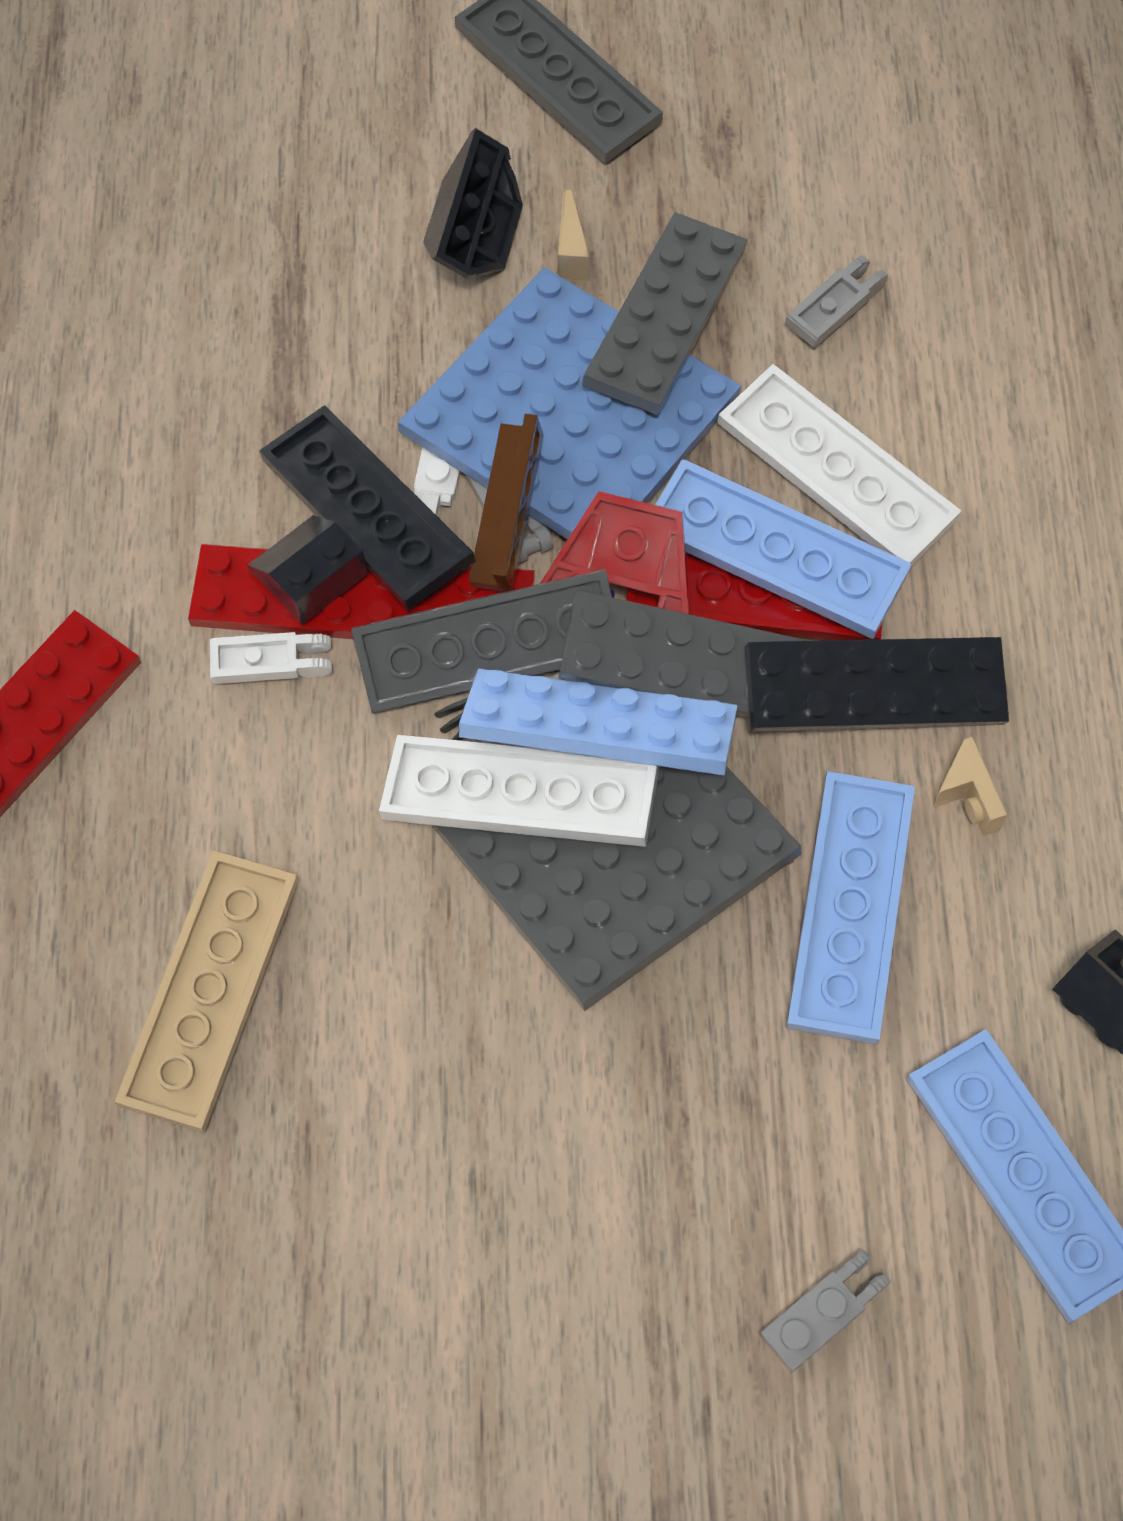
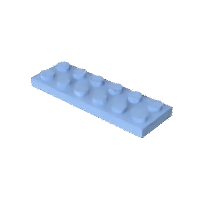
[655,459,912,639]
[459,669,737,775]
[786,771,915,1045]
[907,1029,1123,1324]

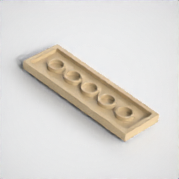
[114,850,299,1133]

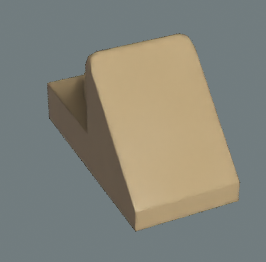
[934,737,1007,836]

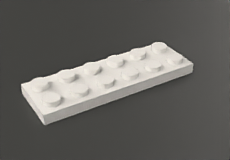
[718,364,962,567]
[379,735,659,847]

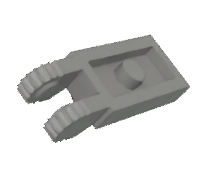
[785,255,888,349]
[760,1250,891,1373]

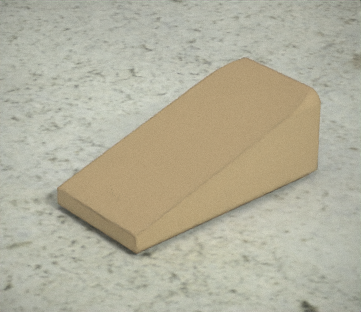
[558,189,589,280]

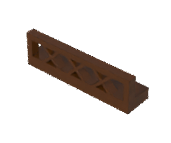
[469,414,544,592]

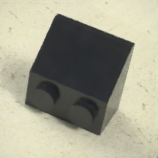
[247,515,368,625]
[1052,929,1123,1054]

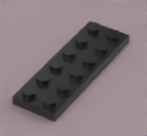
[259,405,476,610]
[744,637,1009,732]

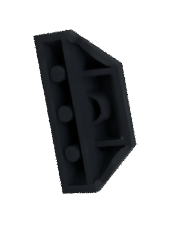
[423,128,523,278]

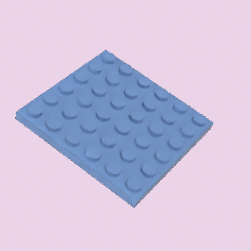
[398,267,741,539]

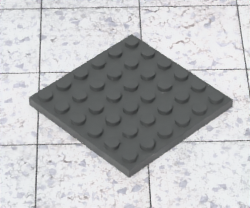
[431,746,802,1011]

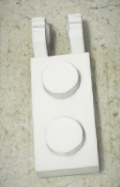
[210,632,332,684]

